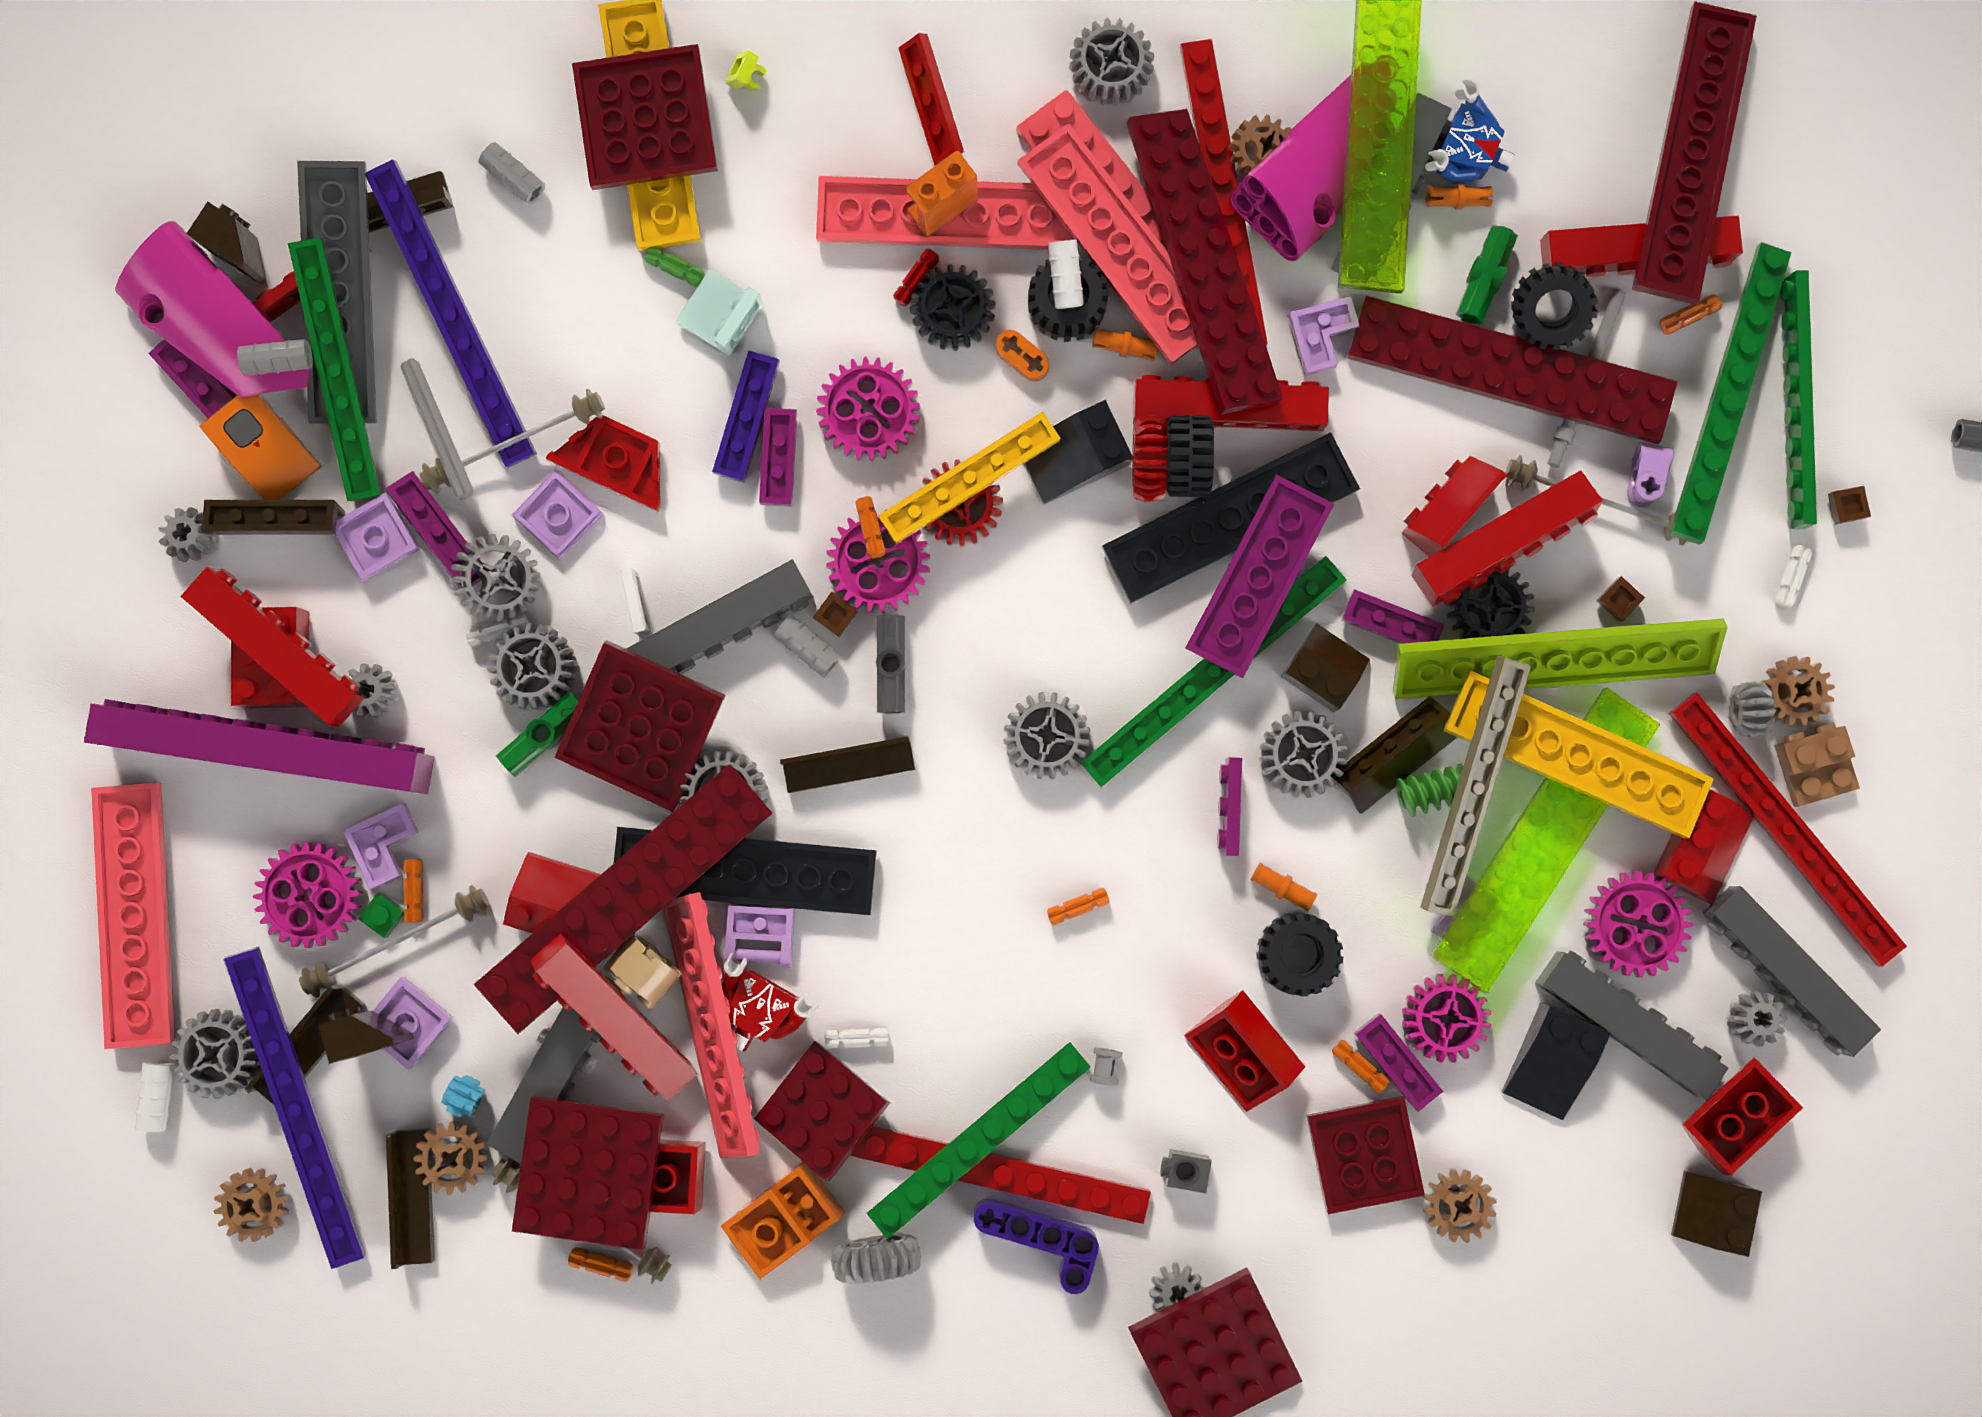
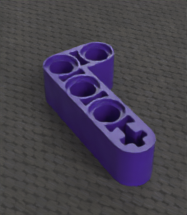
[973,1199,1099,1295]

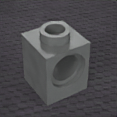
[1160,1149,1212,1193]

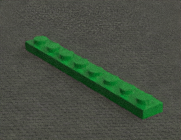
[288,237,381,502]
[1780,270,1817,529]
[866,1042,1091,1239]

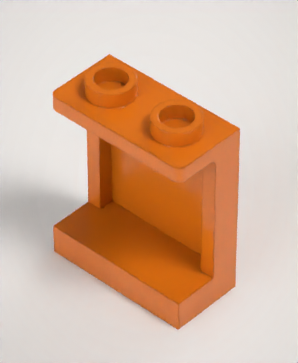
[906,151,978,238]

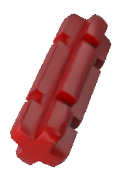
[893,248,940,307]

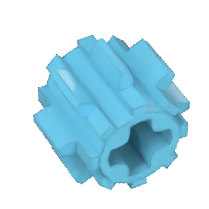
[441,1075,485,1118]

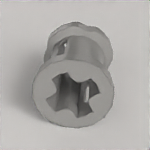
[1089,1048,1123,1085]

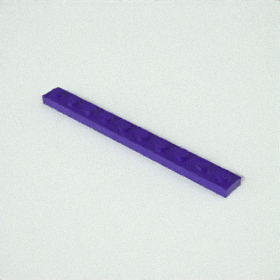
[366,159,537,468]
[223,946,365,1269]

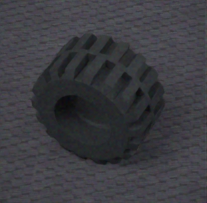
[1028,257,1109,342]
[1511,263,1598,350]
[1166,415,1214,497]
[1256,913,1344,997]

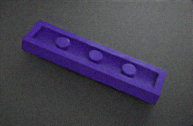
[712,350,780,483]

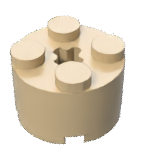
[602,933,682,1010]

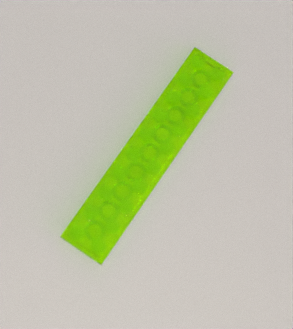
[1338,0,1422,294]
[1430,688,1661,993]

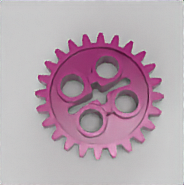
[816,357,920,462]
[826,509,930,614]
[253,842,363,948]
[1583,871,1693,978]

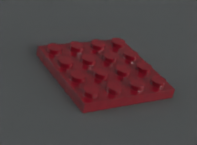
[572,44,718,190]
[554,640,726,812]
[511,1096,664,1251]
[1128,1267,1303,1417]

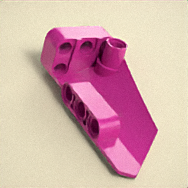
[1230,57,1395,261]
[115,221,310,398]

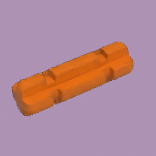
[1659,294,1722,335]
[855,496,886,559]
[404,859,424,923]
[1047,888,1110,925]
[1332,1040,1390,1093]
[568,1247,633,1282]

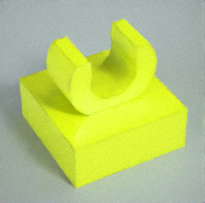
[725,50,767,91]

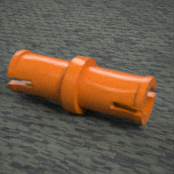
[1425,184,1493,209]
[1092,327,1158,361]
[1250,862,1317,912]

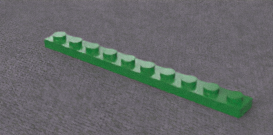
[1669,242,1792,545]
[1080,556,1347,787]

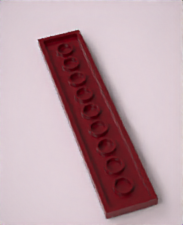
[1632,1,1757,305]
[1126,109,1283,414]
[1347,296,1678,445]
[473,764,773,1034]

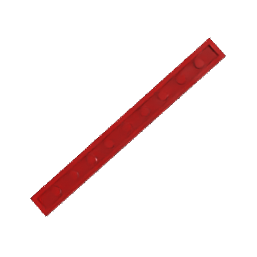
[1180,38,1268,346]
[1668,692,1907,967]
[850,1125,1151,1224]

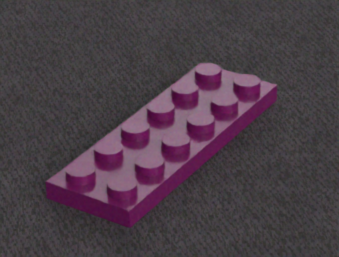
[1185,475,1335,678]

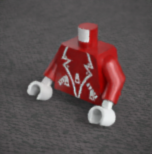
[722,953,819,1052]

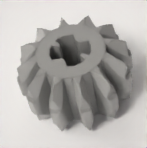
[158,507,217,562]
[349,663,399,718]
[1728,681,1776,737]
[1727,990,1788,1047]
[1149,1262,1204,1310]

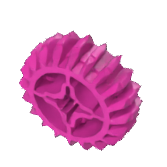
[1402,974,1492,1063]

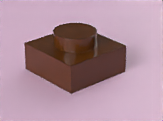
[1828,486,1871,525]
[1596,576,1645,622]
[812,592,858,637]

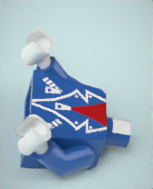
[1425,79,1515,184]

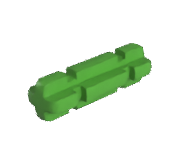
[644,247,705,287]

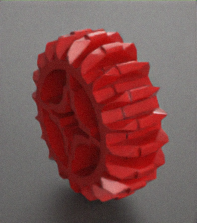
[1132,414,1168,502]
[918,459,1003,547]

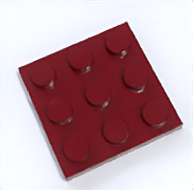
[754,1041,891,1182]
[1306,1096,1425,1215]

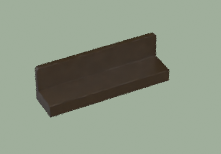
[368,171,454,233]
[201,500,345,535]
[1330,696,1457,814]
[780,736,915,793]
[244,984,366,1105]
[386,1128,435,1270]

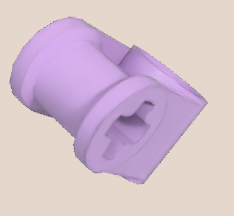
[1627,442,1673,507]

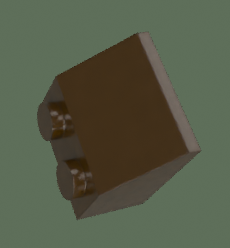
[186,201,266,285]
[1280,623,1370,712]
[318,1007,414,1064]
[1671,1171,1762,1257]

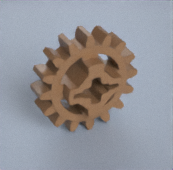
[1228,115,1291,174]
[1761,656,1835,727]
[414,1121,489,1195]
[213,1168,290,1242]
[1423,1169,1497,1243]

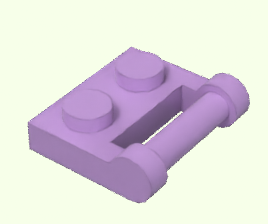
[725,905,794,968]

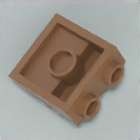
[1774,722,1860,807]

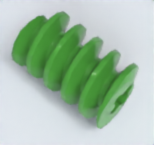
[1396,764,1463,817]

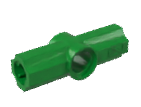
[1455,225,1518,325]
[496,691,579,777]

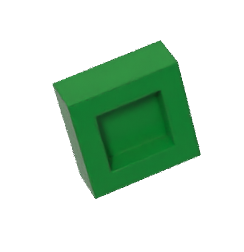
[358,892,404,938]

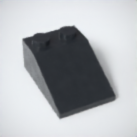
[1025,399,1133,505]
[1501,1003,1611,1120]

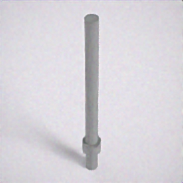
[1547,289,1626,468]

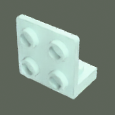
[676,270,763,356]

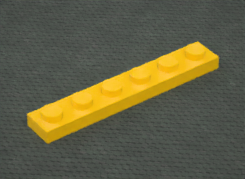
[878,411,1060,544]

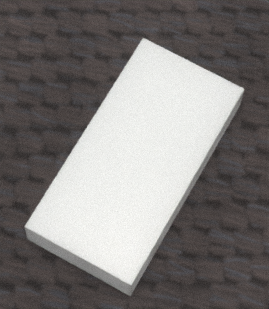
[620,568,651,636]

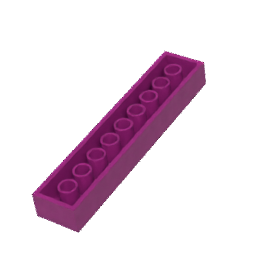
[83,699,435,794]

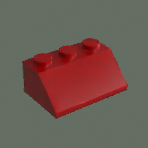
[1401,456,1507,557]
[1653,789,1754,904]
[503,852,601,933]
[1184,990,1306,1112]
[1681,1058,1803,1175]

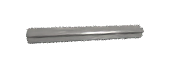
[401,358,474,499]

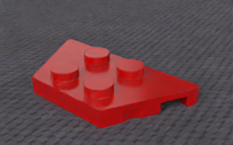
[545,415,661,513]

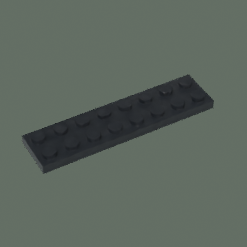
[1102,432,1360,604]
[613,827,877,915]

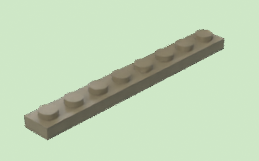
[1420,656,1531,917]

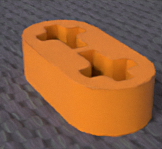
[996,330,1049,382]

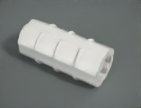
[1048,239,1084,309]
[135,1062,174,1132]

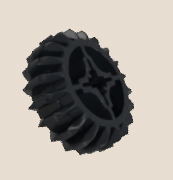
[910,264,996,351]
[1446,569,1535,639]

